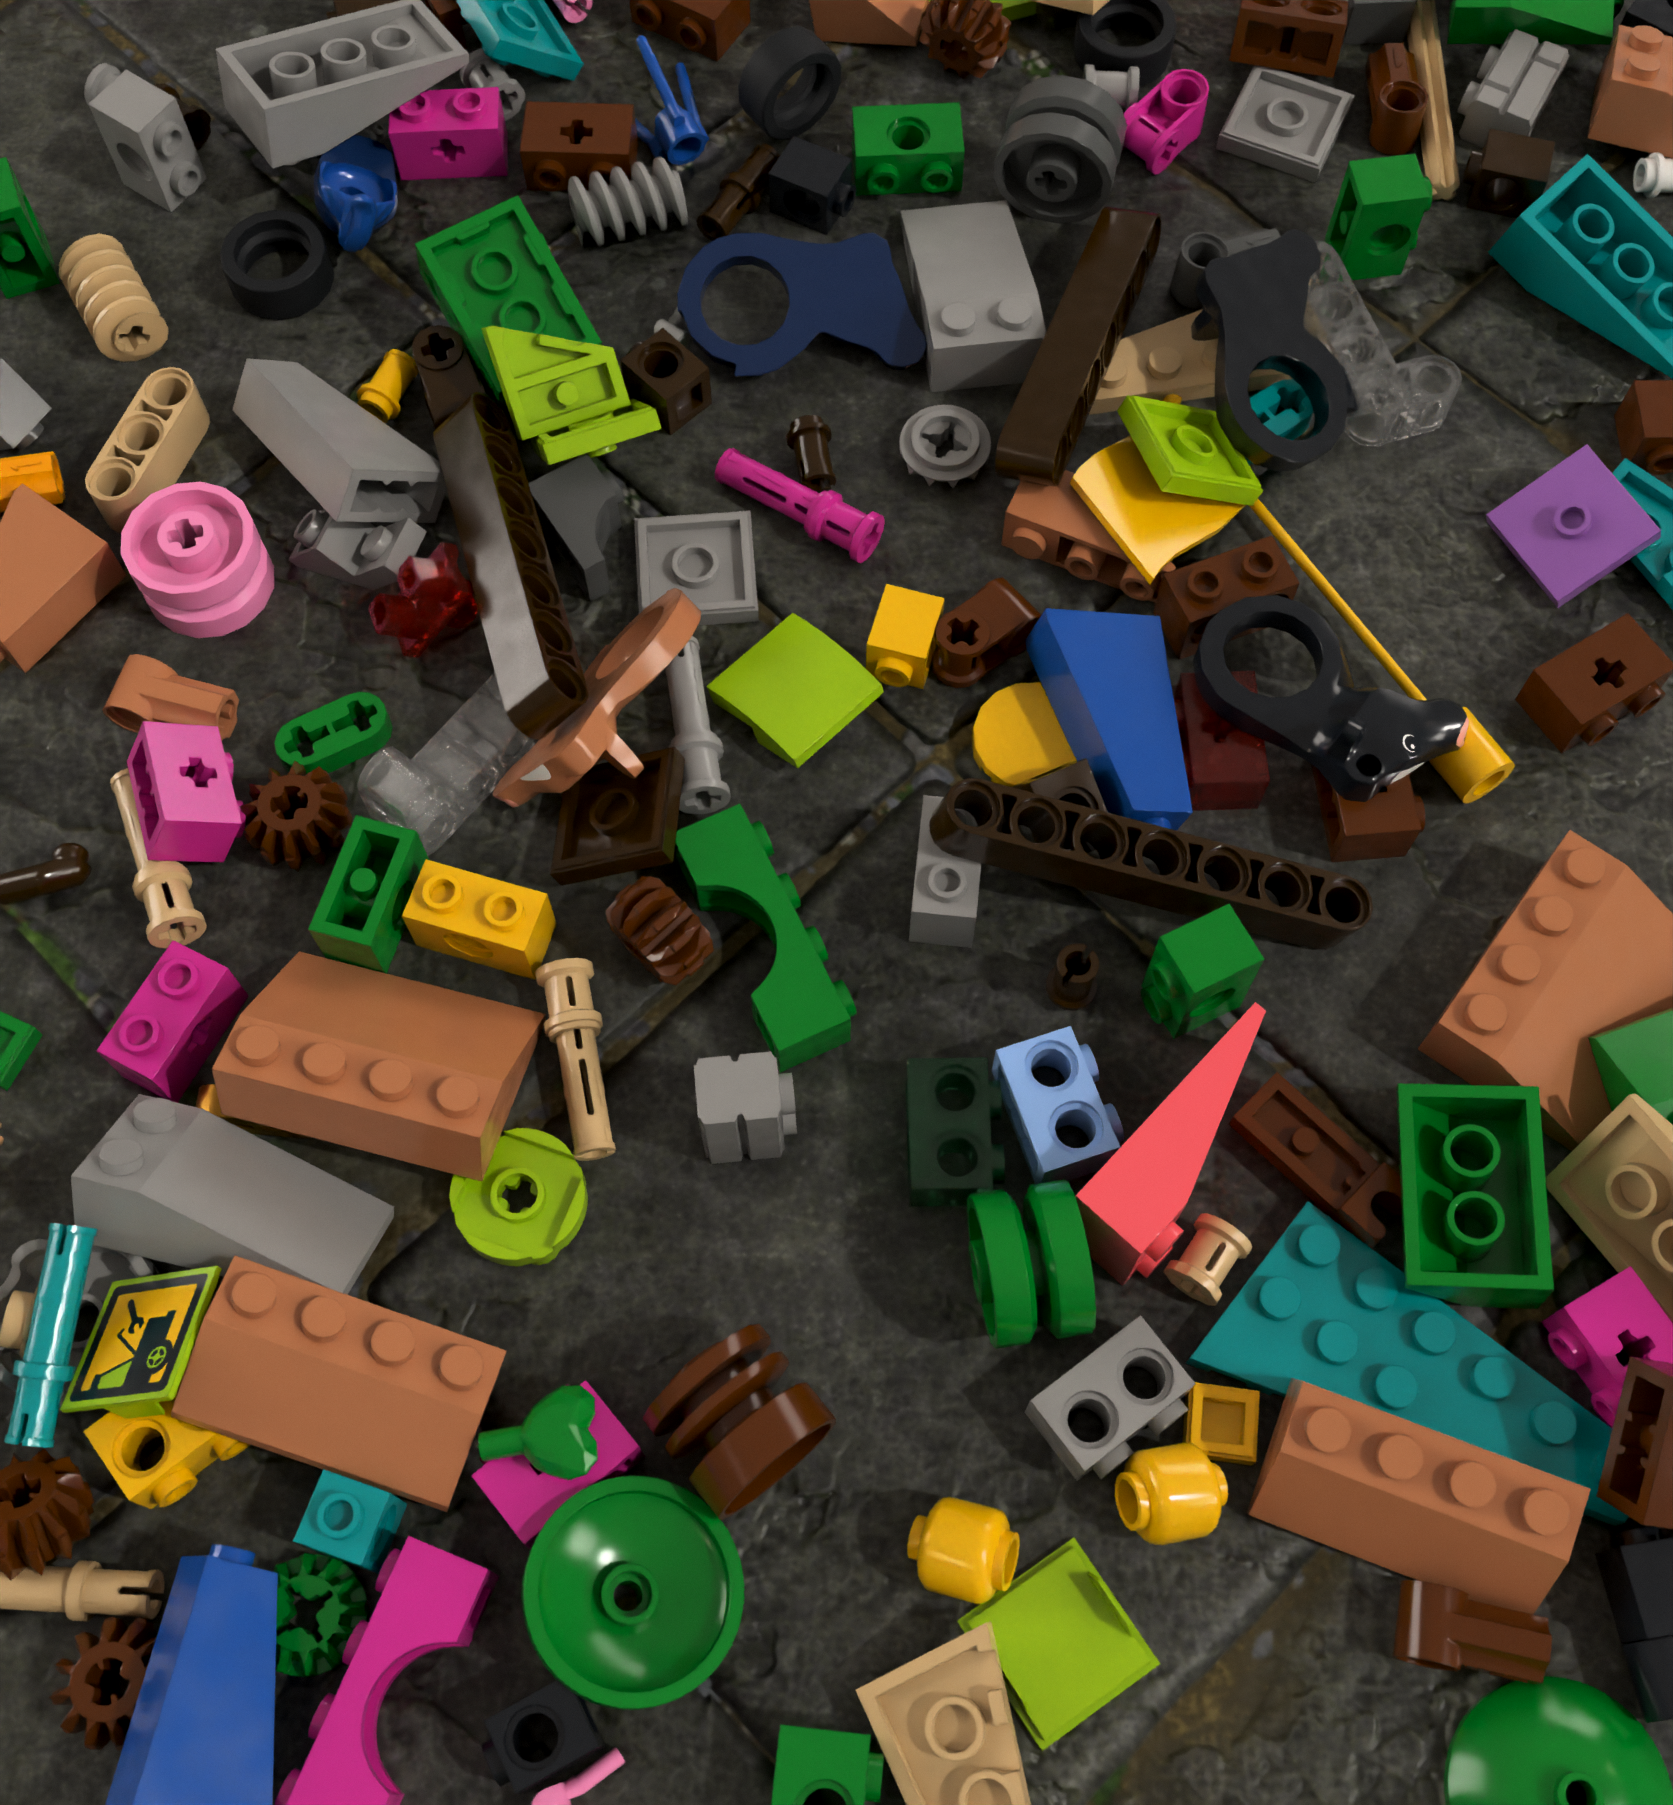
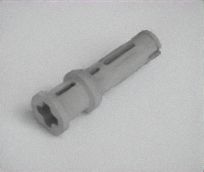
[665,636,731,815]

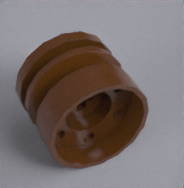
[643,1324,836,1520]

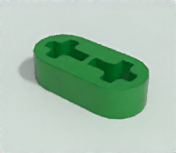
[274,692,393,774]

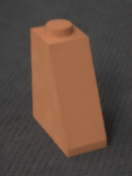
[0,483,126,674]

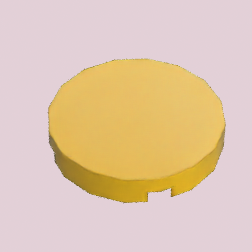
[971,682,1077,787]

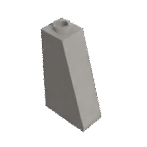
[232,358,447,523]

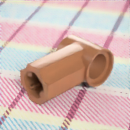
[102,654,239,741]

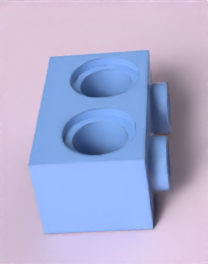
[991,1026,1124,1184]

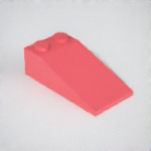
[1075,1002,1266,1286]

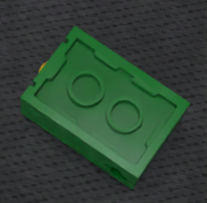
[415,195,602,415]

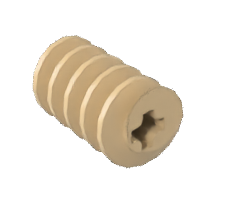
[59,233,169,362]

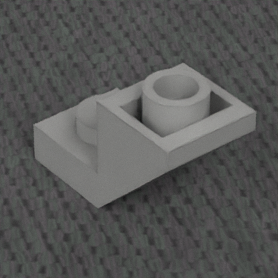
[289,509,427,590]

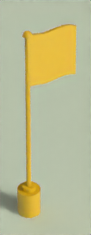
[1070,394,1515,804]

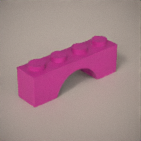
[274,1536,499,1805]

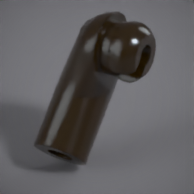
[0,843,92,905]

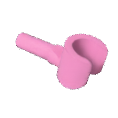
[531,1747,625,1805]

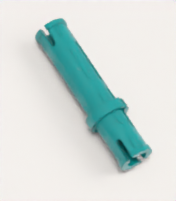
[4,1223,98,1448]

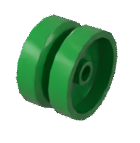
[967,1179,1096,1349]

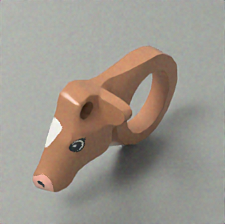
[493,588,702,808]

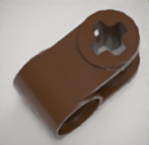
[932,577,1042,688]

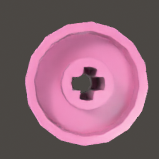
[121,482,274,638]

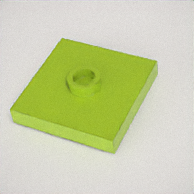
[1117,395,1263,506]
[530,398,662,465]

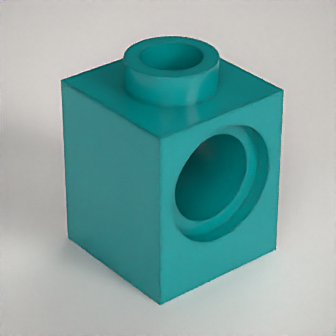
[293,1469,407,1574]

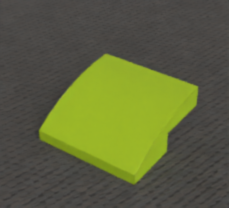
[706,613,884,768]

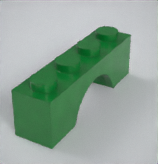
[674,804,857,1073]

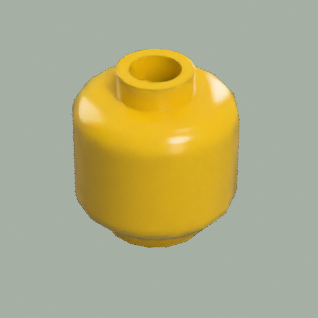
[1115,1443,1228,1545]
[907,1497,1020,1604]

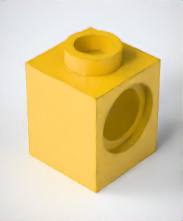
[866,584,945,689]

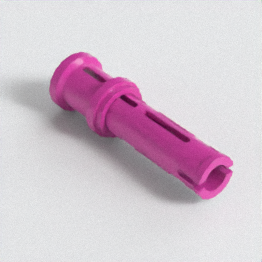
[715,448,885,563]

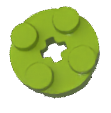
[449,1128,588,1266]

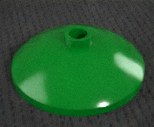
[522,1476,744,1710]
[1444,1676,1673,1805]

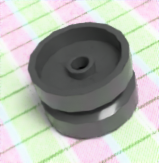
[993,75,1127,223]

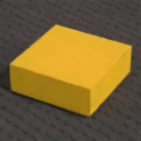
[1182,1382,1260,1466]

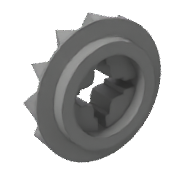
[899,405,991,488]

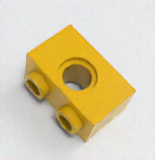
[402,859,557,980]

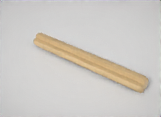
[1407,0,1460,201]

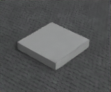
[1216,65,1355,183]
[634,511,759,626]

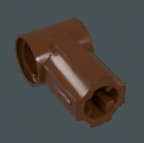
[1365,43,1428,155]
[1393,1580,1552,1685]

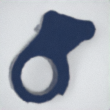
[677,232,927,376]

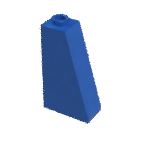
[1025,608,1193,831]
[105,1544,278,1805]

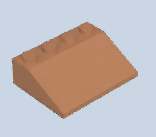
[1418,830,1673,1151]
[212,951,546,1181]

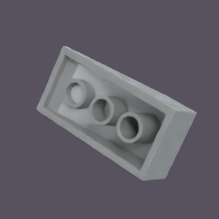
[215,0,469,169]
[900,200,1046,392]
[71,1094,394,1295]

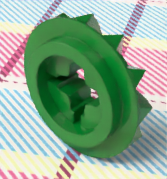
[273,1553,368,1677]

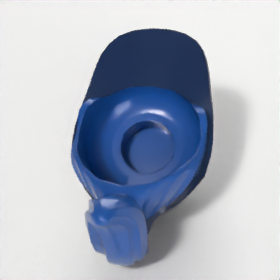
[314,134,398,253]

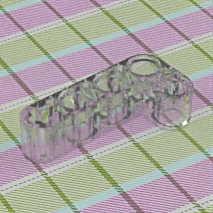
[1303,240,1462,447]
[357,672,538,856]

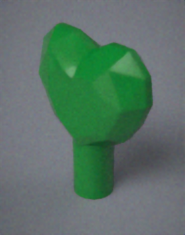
[478,1385,598,1480]

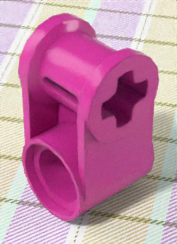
[1122,69,1209,175]

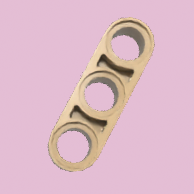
[85,367,210,533]

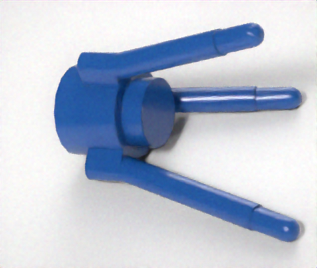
[635,35,709,165]

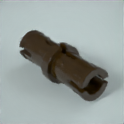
[697,143,780,241]

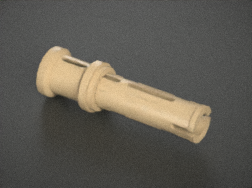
[110,768,207,948]
[535,958,616,1161]

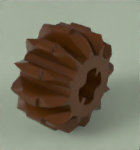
[919,0,1012,79]
[240,761,352,872]
[605,876,714,985]
[0,1448,94,1581]
[49,1617,157,1750]

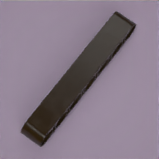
[995,207,1161,487]
[434,392,589,740]
[929,778,1373,950]

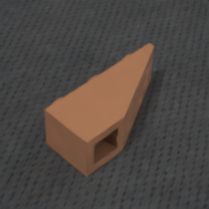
[1001,470,1176,603]

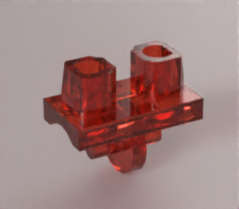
[368,542,478,658]

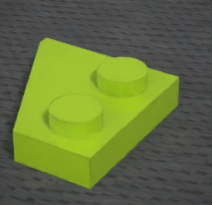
[481,326,631,441]

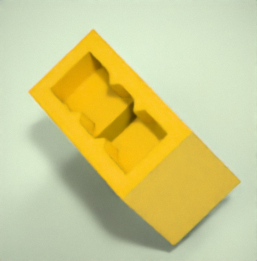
[83,1352,251,1509]

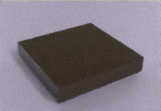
[550,747,685,886]

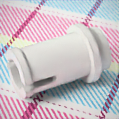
[1633,152,1673,198]

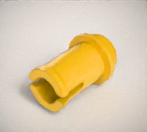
[357,349,419,423]

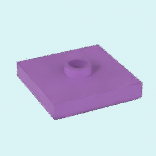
[1486,444,1661,608]

